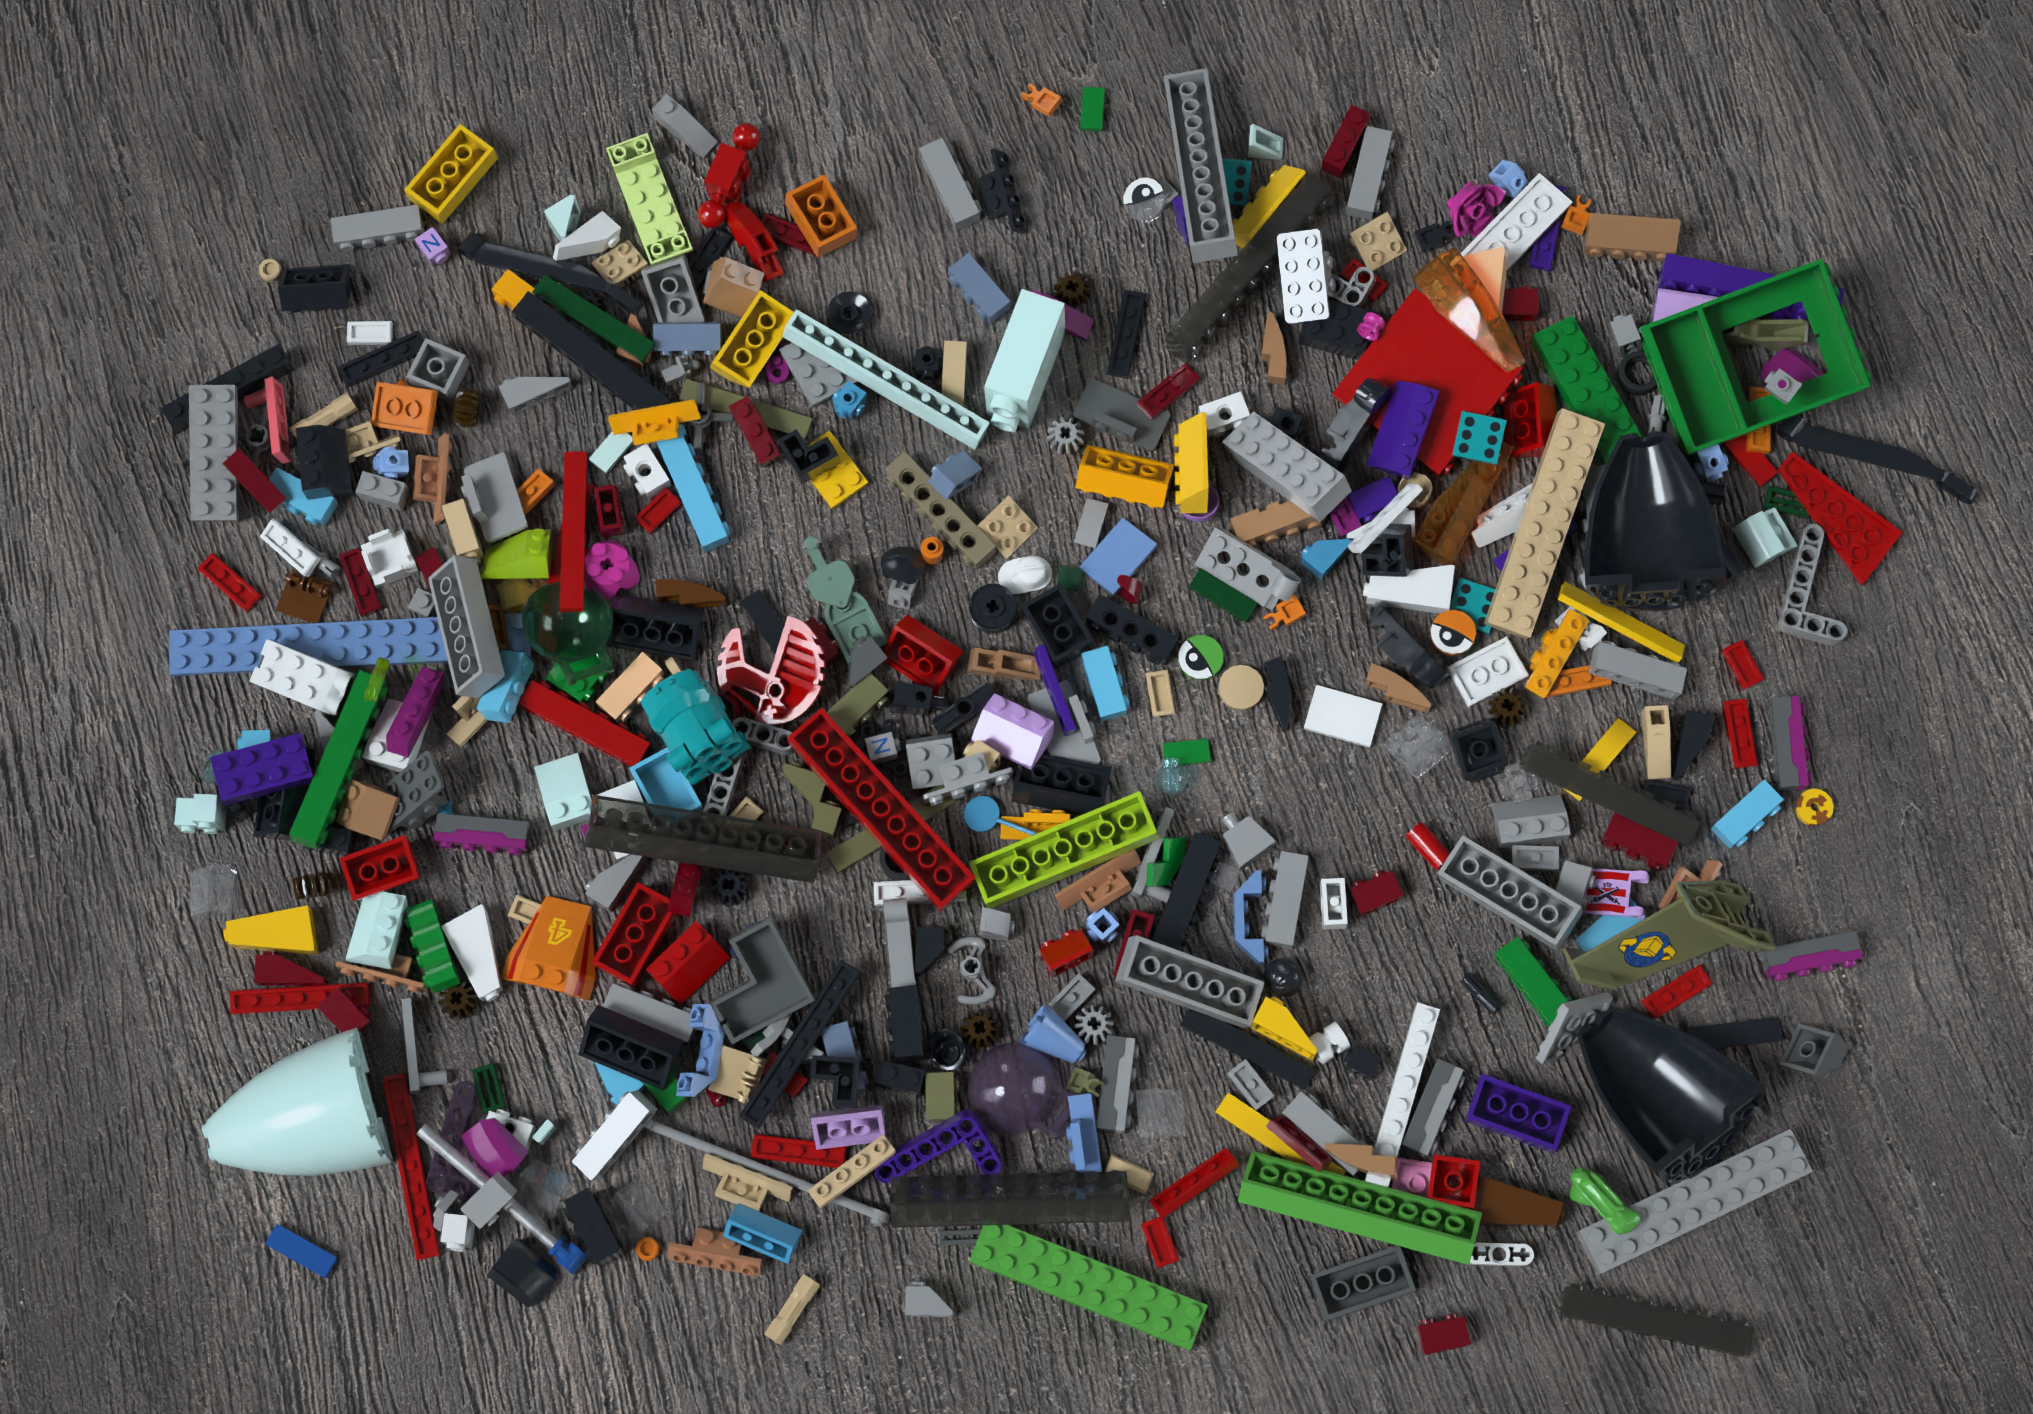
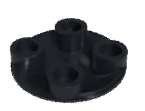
[881,547,926,584]

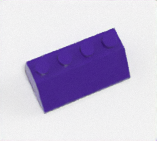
[1367,381,1439,480]

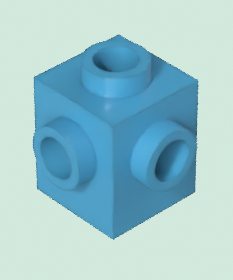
[832,381,868,420]

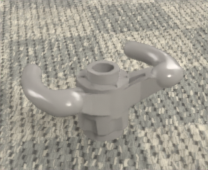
[946,936,996,1005]

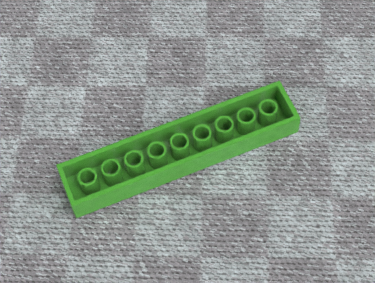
[1238,1151,1482,1265]
[969,1217,1208,1352]

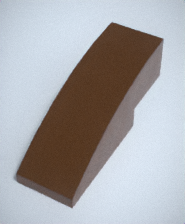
[656,579,727,608]

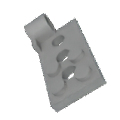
[1194,525,1301,610]

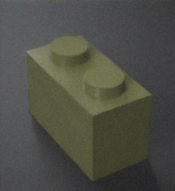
[925,1072,960,1123]

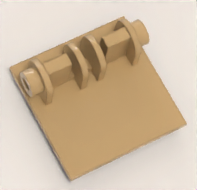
[1349,212,1407,271]
[591,239,648,288]
[977,495,1038,559]
[708,1045,767,1104]

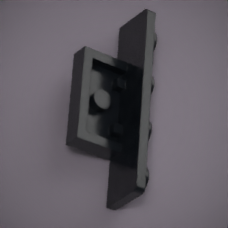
[978,148,1026,234]

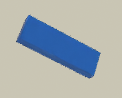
[265,1224,338,1279]

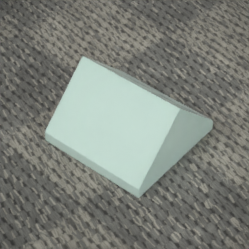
[544,195,581,242]

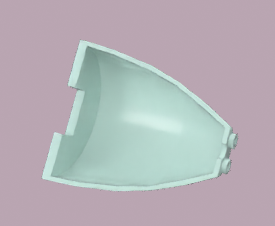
[202,1028,394,1176]

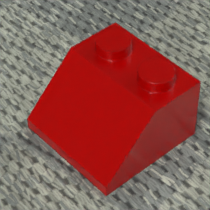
[1039,929,1093,978]

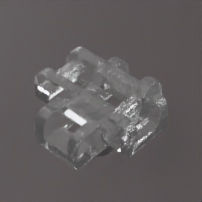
[1497,762,1540,804]

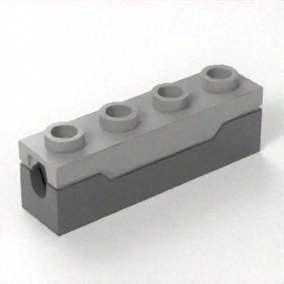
[1096,1035,1139,1134]
[1400,1059,1465,1158]

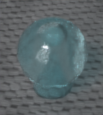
[1155,757,1187,795]

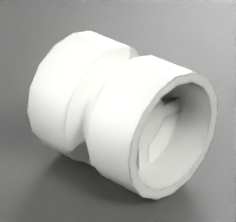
[1308,1022,1350,1064]

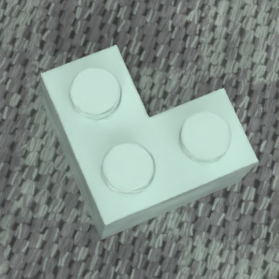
[174,794,227,834]

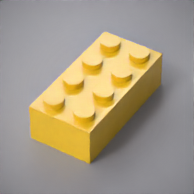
[404,124,498,224]

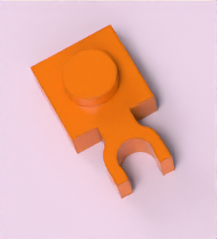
[1021,83,1062,117]
[1561,195,1591,235]
[1264,595,1307,631]

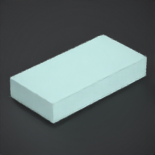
[589,431,633,474]

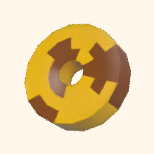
[1795,789,1834,826]

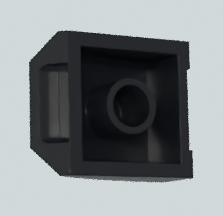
[1447,718,1508,783]
[487,1238,557,1307]

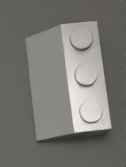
[1492,794,1570,849]

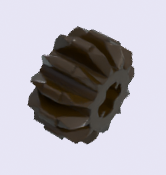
[1054,270,1091,309]
[453,389,480,428]
[1488,688,1527,727]
[292,872,332,900]
[438,981,478,1020]
[960,1009,1000,1049]

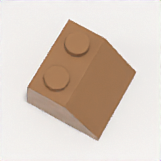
[703,257,764,318]
[336,779,400,841]

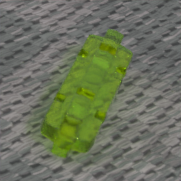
[364,657,390,702]

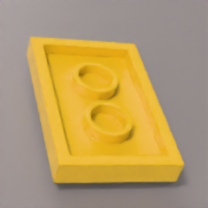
[807,430,869,510]

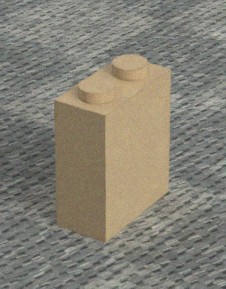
[442,499,485,566]

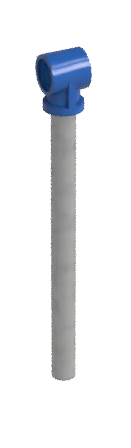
[417,1123,588,1275]

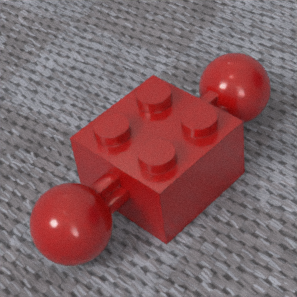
[697,123,760,228]

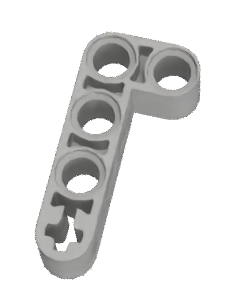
[1331,267,1376,307]
[883,898,916,987]

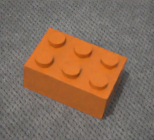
[785,174,857,258]

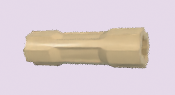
[289,392,358,439]
[764,1274,820,1345]

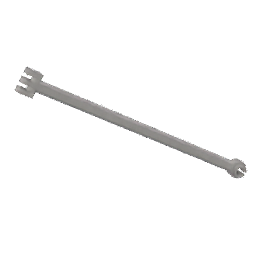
[643,1119,890,1227]

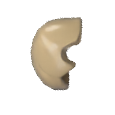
[1397,472,1433,508]

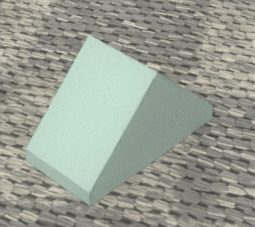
[1248,124,1283,160]

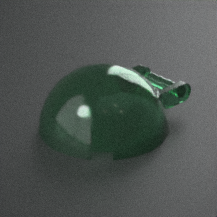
[522,581,614,686]

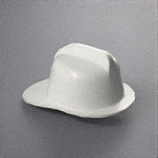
[998,556,1052,594]

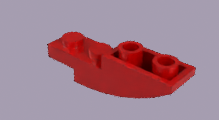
[723,201,784,283]

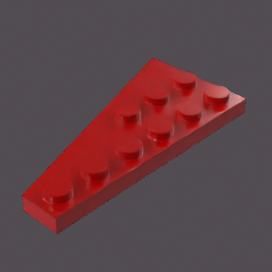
[1777,451,1903,586]

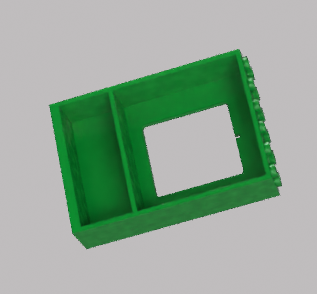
[1638,259,1872,458]

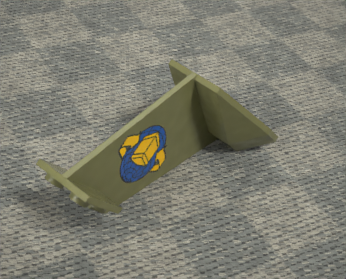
[1562,880,1776,990]

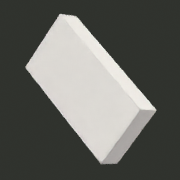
[347,321,393,345]

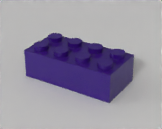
[210,733,313,806]
[1464,1074,1572,1154]

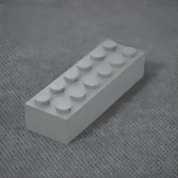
[189,385,239,522]
[1222,411,1351,522]
[428,555,505,698]
[1437,835,1583,951]
[1115,935,1264,1028]

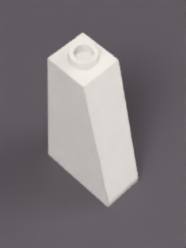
[1363,565,1455,614]
[441,904,503,1002]

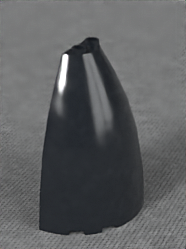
[1585,431,1727,611]
[1577,1006,1765,1184]

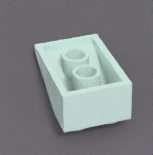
[534,753,598,831]

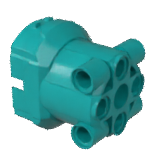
[641,669,751,785]

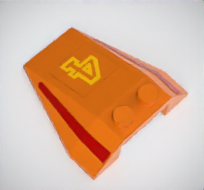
[501,896,596,1001]

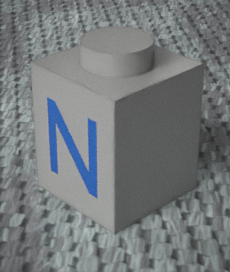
[865,732,901,765]

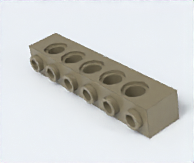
[885,451,997,570]

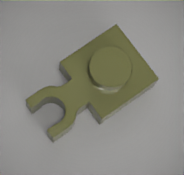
[1065,1067,1105,1097]

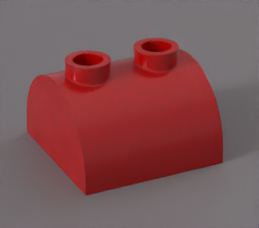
[1427,1154,1481,1210]

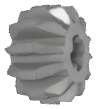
[1047,416,1085,456]
[1074,1005,1114,1045]

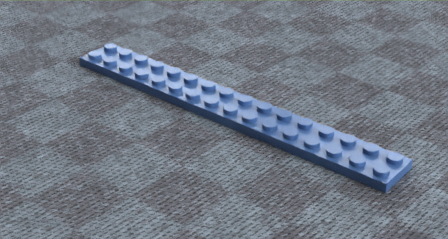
[169,612,532,677]

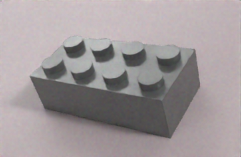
[1308,1245,1416,1323]

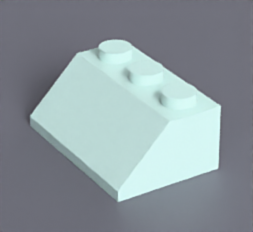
[345,892,408,969]

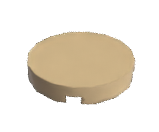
[1218,665,1264,711]

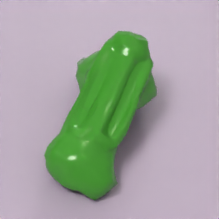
[1569,1167,1641,1235]

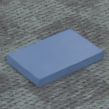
[1079,518,1158,596]

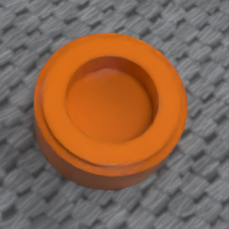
[636,1237,660,1261]

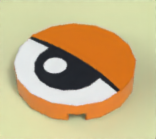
[1430,610,1476,656]

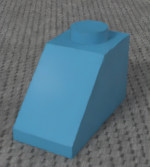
[1301,539,1352,580]

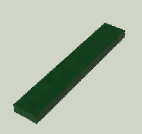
[532,275,655,363]

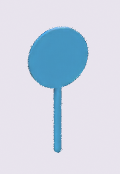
[964,796,1037,836]

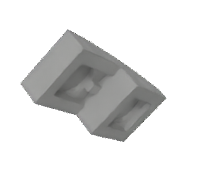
[1074,498,1109,548]
[750,1015,790,1057]

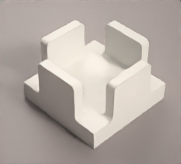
[360,529,419,588]

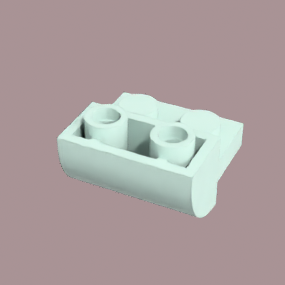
[1732,507,1798,568]

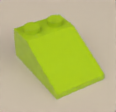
[481,529,554,579]

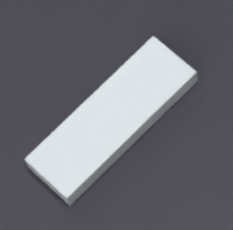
[260,519,321,577]

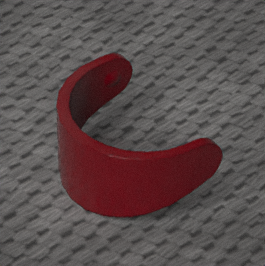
[1116,575,1143,605]
[717,693,744,723]

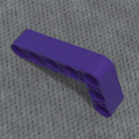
[875,1110,1001,1183]

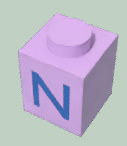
[414,227,451,267]

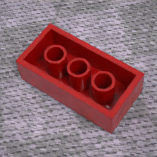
[591,882,677,989]

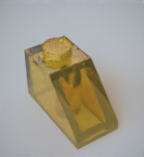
[497,579,552,614]

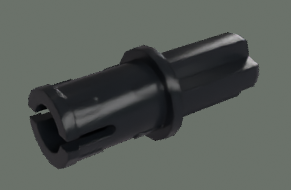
[1460,973,1502,1014]

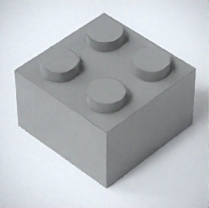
[406,338,470,402]
[906,733,955,789]

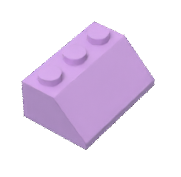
[1650,288,1718,323]
[971,693,1054,770]
[811,1105,886,1150]

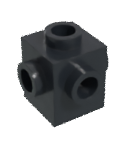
[911,346,943,380]

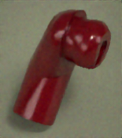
[706,1085,727,1108]

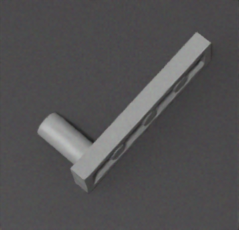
[1129,807,1174,903]
[401,998,447,1094]

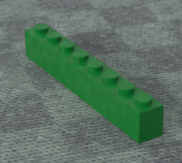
[289,670,389,850]

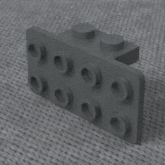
[1073,379,1170,452]
[381,751,446,836]

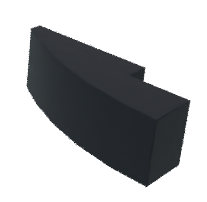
[1263,656,1291,733]

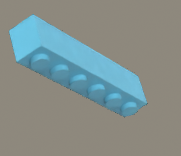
[656,423,731,552]

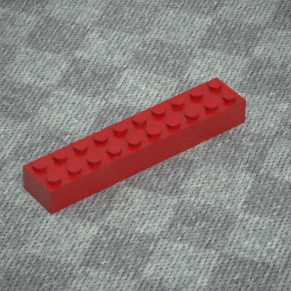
[787,708,976,912]

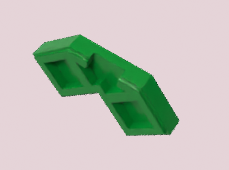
[1146,836,1185,887]

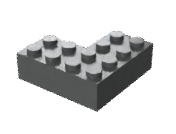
[710,915,815,1044]

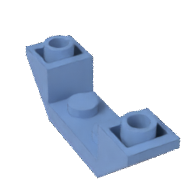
[1233,870,1268,966]
[676,1004,725,1097]

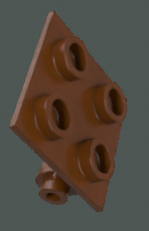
[276,569,334,623]

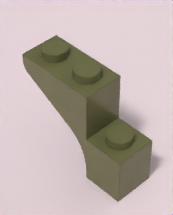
[1721,319,1809,351]
[783,762,843,839]

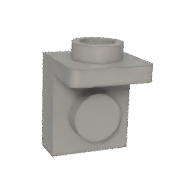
[888,578,918,609]

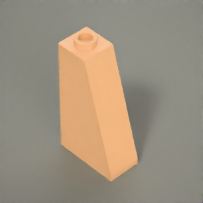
[1460,246,1508,340]

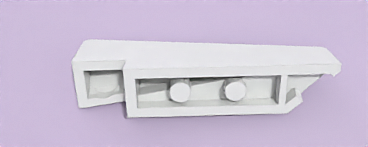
[1471,483,1532,548]

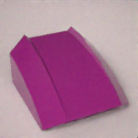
[1760,348,1824,388]
[462,1118,529,1178]

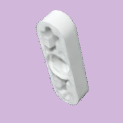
[1470,1243,1534,1266]

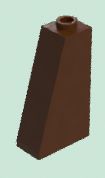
[1471,1176,1566,1227]

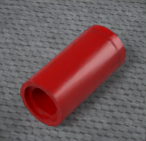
[1405,821,1451,871]

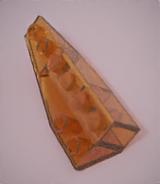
[1413,247,1525,372]
[1413,442,1514,566]

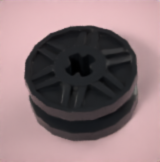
[969,584,1017,634]

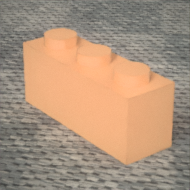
[596,652,665,724]

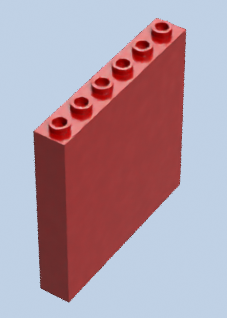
[1332,288,1523,478]

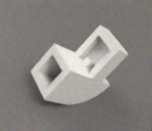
[1555,606,1607,651]

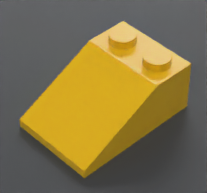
[1251,997,1318,1061]

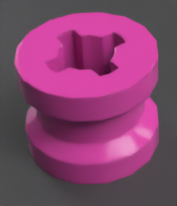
[1357,312,1385,341]

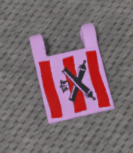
[1583,868,1650,919]

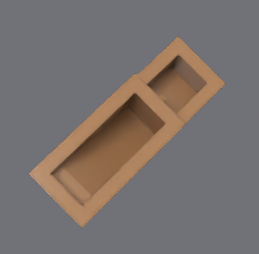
[1261,312,1286,385]
[967,647,1041,681]
[1365,663,1431,713]
[1325,1143,1398,1179]

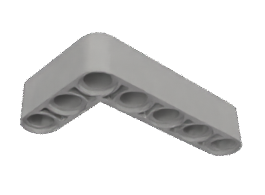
[1778,524,1847,646]
[703,717,794,828]

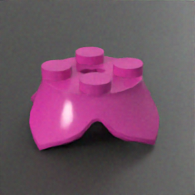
[1447,182,1506,238]
[584,540,640,604]

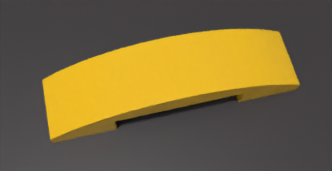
[1561,718,1636,802]

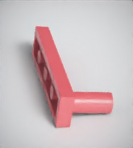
[244,376,291,464]

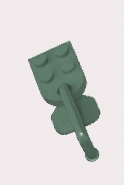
[804,536,888,664]

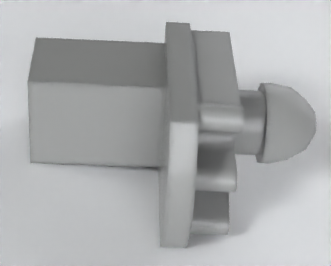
[661,355,700,386]

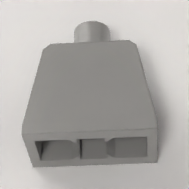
[1222,812,1276,871]

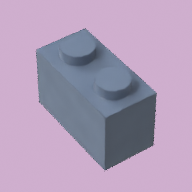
[928,451,982,500]

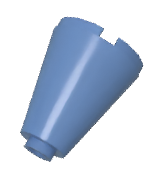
[1020,1003,1087,1063]

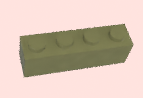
[827,673,890,738]

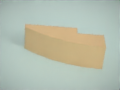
[942,341,967,407]

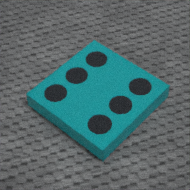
[1222,158,1252,206]
[1452,411,1507,465]
[1449,578,1495,635]

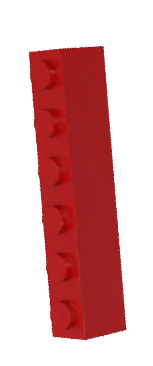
[518,680,653,767]

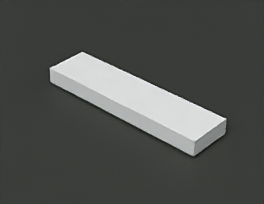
[1348,484,1423,553]
[874,880,967,906]

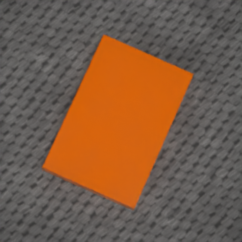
[371,382,438,435]

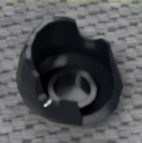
[1264,958,1303,997]
[928,1029,967,1070]

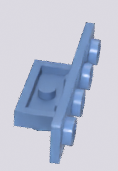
[1066,1093,1104,1189]

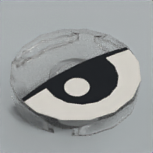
[1123,177,1167,222]

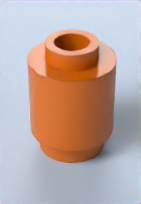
[921,537,944,564]

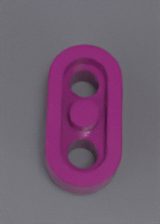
[765,341,789,384]

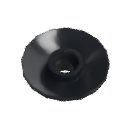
[827,291,871,334]

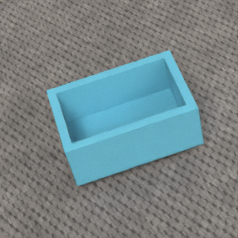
[629,748,704,832]

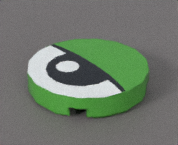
[1178,635,1223,680]

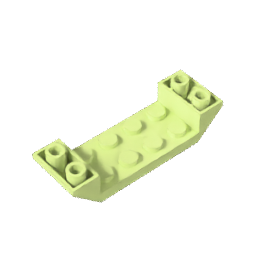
[606,133,693,266]

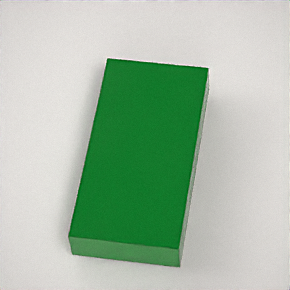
[1080,87,1105,132]
[1162,739,1210,767]

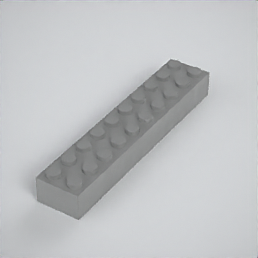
[1164,68,1238,263]
[1576,1129,1813,1276]

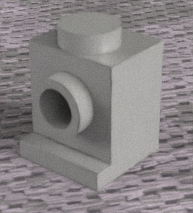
[1764,368,1802,404]

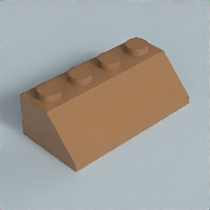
[1584,213,1681,262]

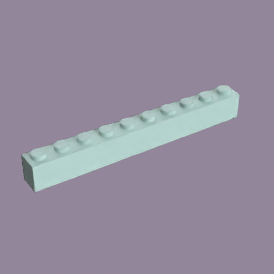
[783,309,990,450]

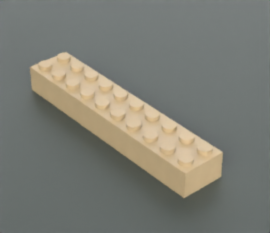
[1484,408,1605,640]

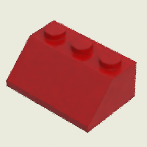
[1503,382,1556,458]
[883,614,964,695]
[339,835,420,902]
[646,921,731,1006]

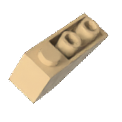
[1641,705,1671,780]

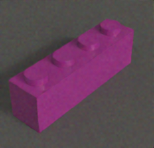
[386,666,444,758]

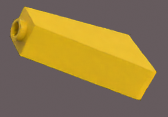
[223,905,319,955]

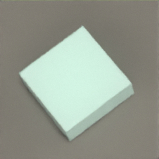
[532,1119,556,1145]

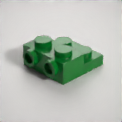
[545,643,610,704]

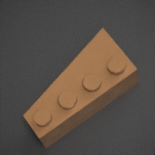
[1230,500,1325,548]

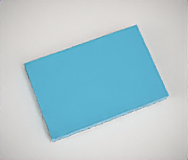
[1575,898,1648,951]

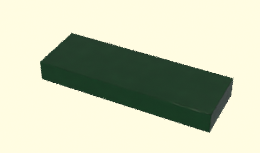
[1188,568,1258,624]

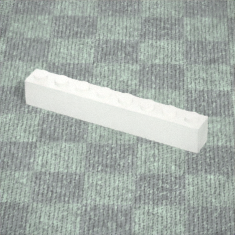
[1364,1002,1440,1187]

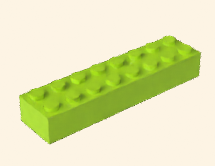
[969,791,1160,909]

